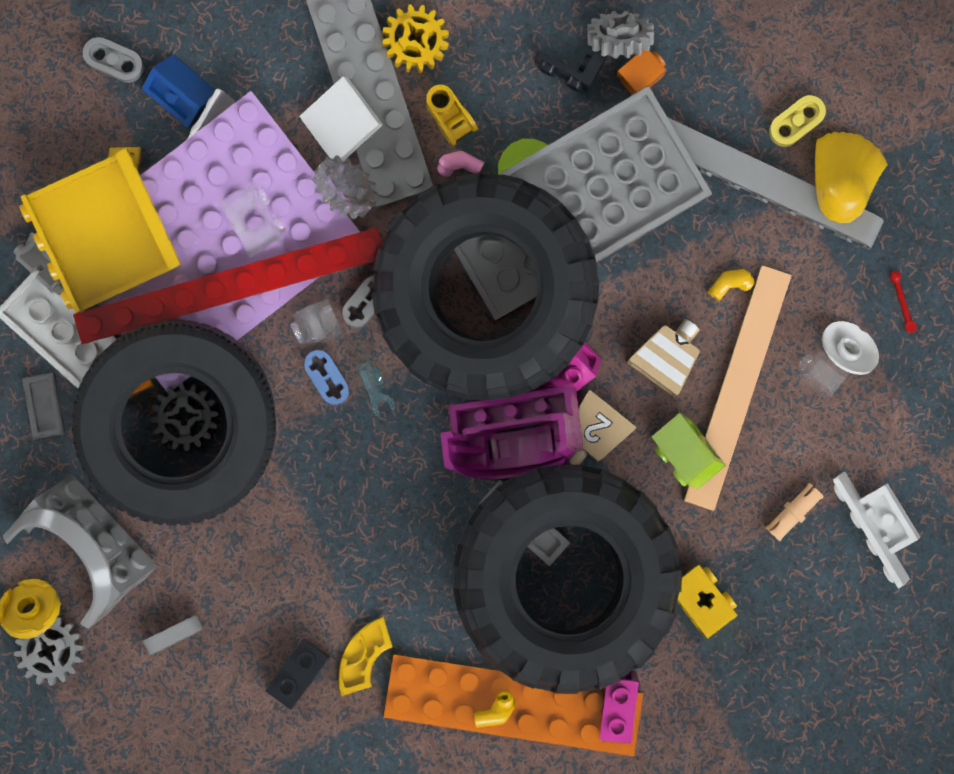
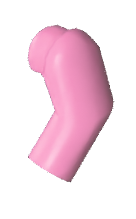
[437,151,485,177]

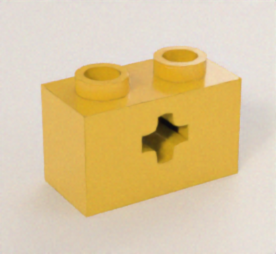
[677,565,738,639]

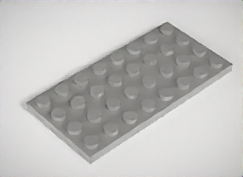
[454,86,712,321]

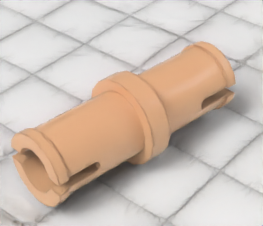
[765,483,824,542]

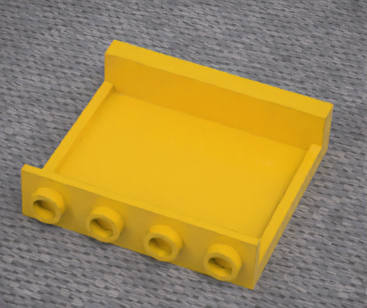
[19,148,182,313]

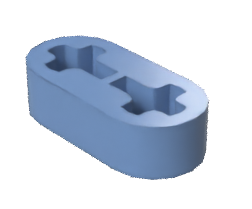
[304,350,349,405]

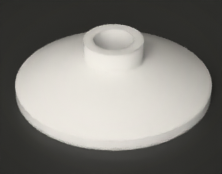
[822,321,879,375]

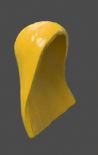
[815,132,888,224]

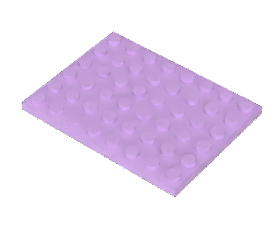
[98,91,360,393]

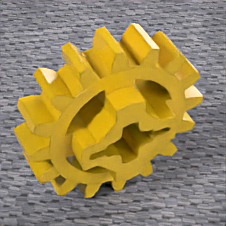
[382,4,449,73]

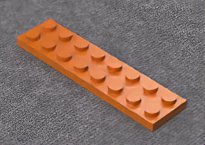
[384,655,644,756]

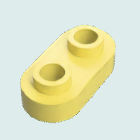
[769,95,826,147]

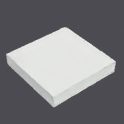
[299,76,383,165]

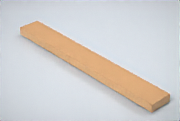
[684,265,792,511]

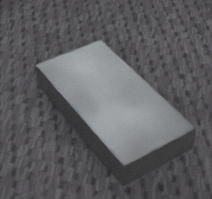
[22,372,65,440]

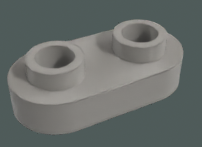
[83,37,144,83]

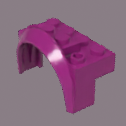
[440,385,584,479]

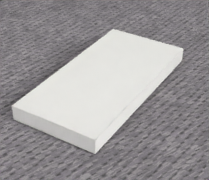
[0,268,117,388]

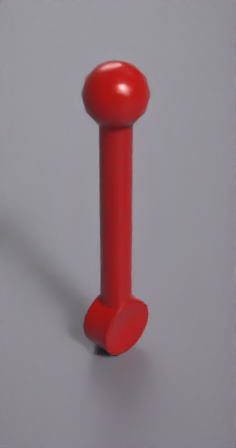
[889,271,917,333]

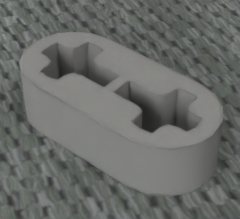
[342,275,375,328]
[143,615,203,656]

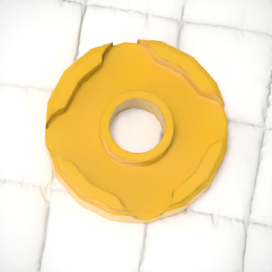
[0,579,61,639]

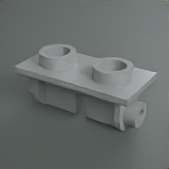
[13,232,65,295]

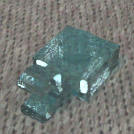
[357,361,396,417]

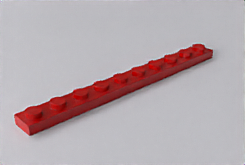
[73,227,383,345]

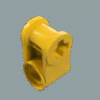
[426,85,478,147]

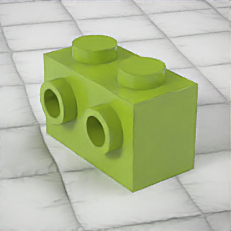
[652,413,726,490]

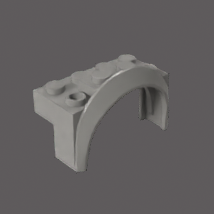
[3,474,157,629]

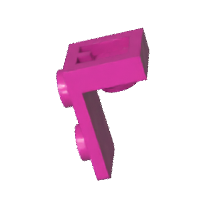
[532,342,602,392]
[600,672,639,743]

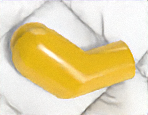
[707,269,754,301]
[474,691,516,728]

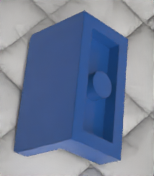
[141,55,215,128]

